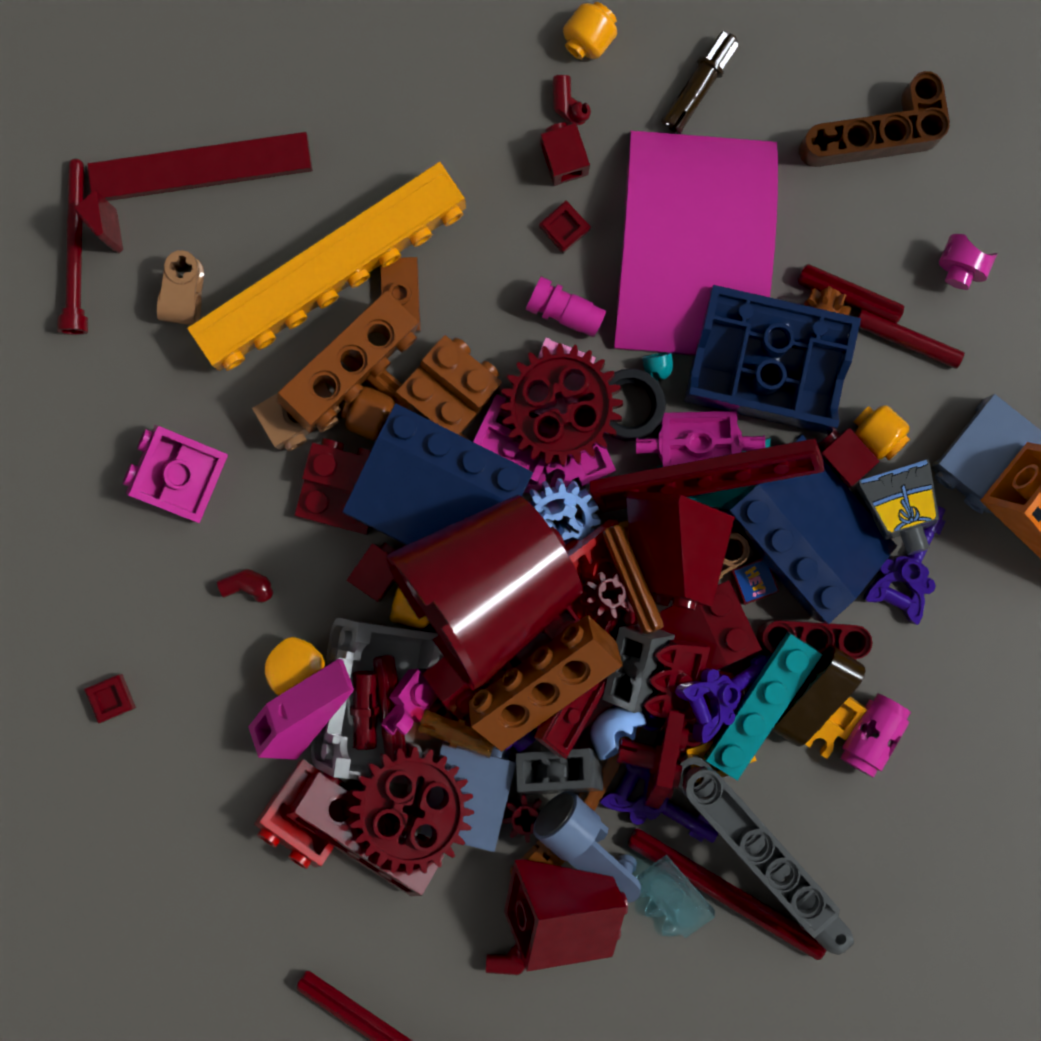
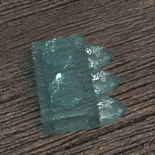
[636,855,715,938]

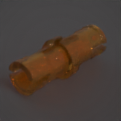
[418,709,494,758]

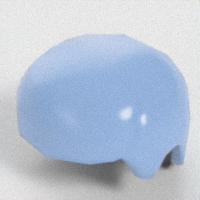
[590,706,647,760]

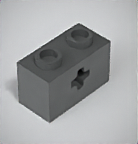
[602,624,675,713]
[516,748,603,795]

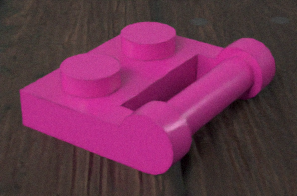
[473,394,560,485]

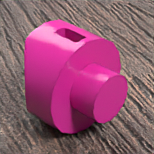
[939,234,998,290]

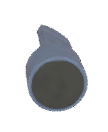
[533,791,641,903]

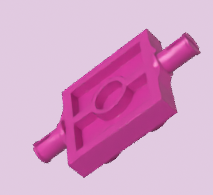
[636,411,765,467]

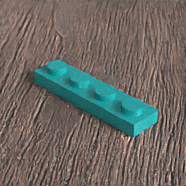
[704,632,822,781]

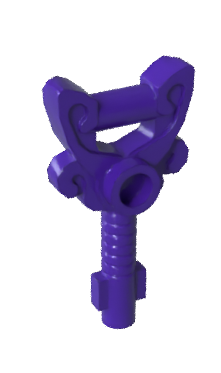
[864,506,946,625]
[675,653,772,743]
[600,764,719,843]

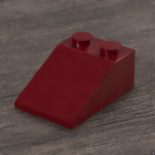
[659,580,762,670]

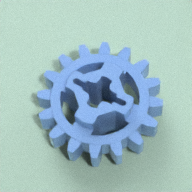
[529,478,601,544]

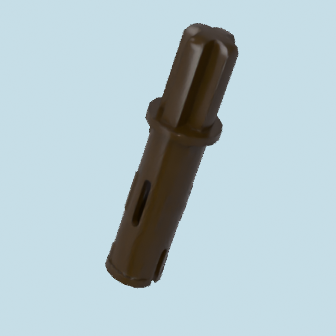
[661,31,738,134]

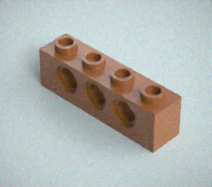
[277,290,419,433]
[468,615,623,752]

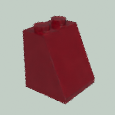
[626,491,735,611]
[504,859,628,972]

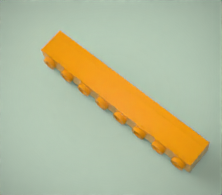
[187,162,466,371]

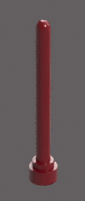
[57,158,88,335]

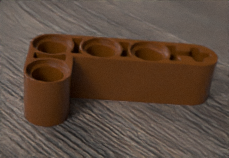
[799,71,950,167]

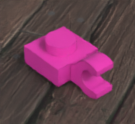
[381,668,438,735]

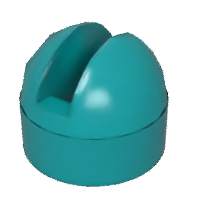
[642,352,673,380]

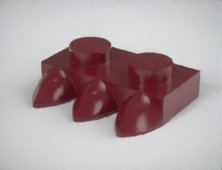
[643,640,710,719]

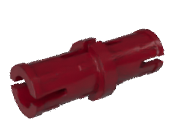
[350,670,380,750]

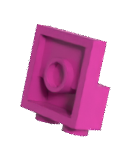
[122,424,228,523]

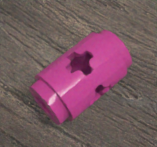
[840,693,911,778]

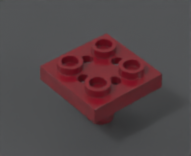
[617,711,689,809]

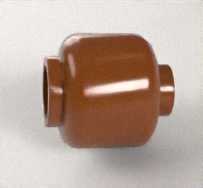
[341,386,395,441]

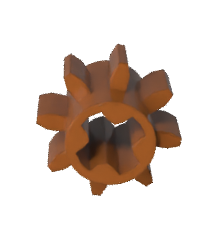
[804,286,851,315]

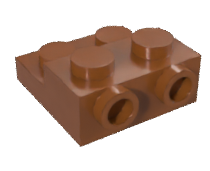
[394,335,502,435]

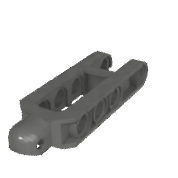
[676,754,854,955]

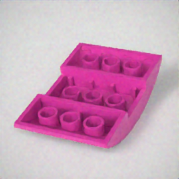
[614,130,778,355]

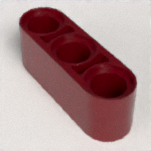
[757,620,873,659]

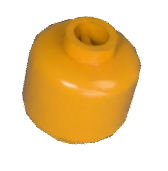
[563,2,617,60]
[854,405,910,461]

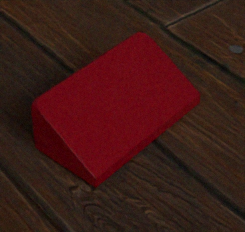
[74,190,123,253]

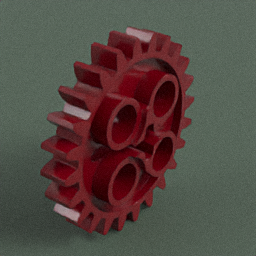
[500,343,623,467]
[347,746,474,875]

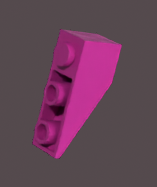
[248,659,354,760]

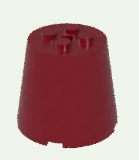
[385,495,583,691]

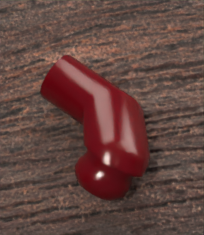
[553,75,591,125]
[217,569,273,603]
[485,944,526,975]

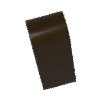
[771,645,866,746]

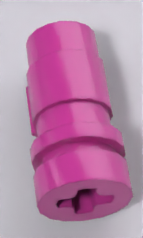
[525,276,606,338]

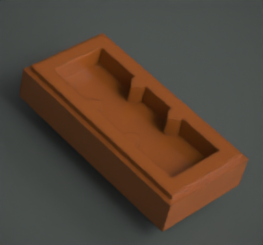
[381,257,421,333]

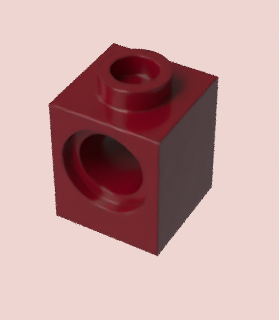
[540,122,590,186]
[818,428,880,488]
[346,542,396,602]

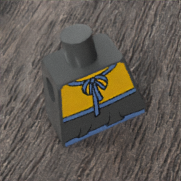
[856,459,939,555]

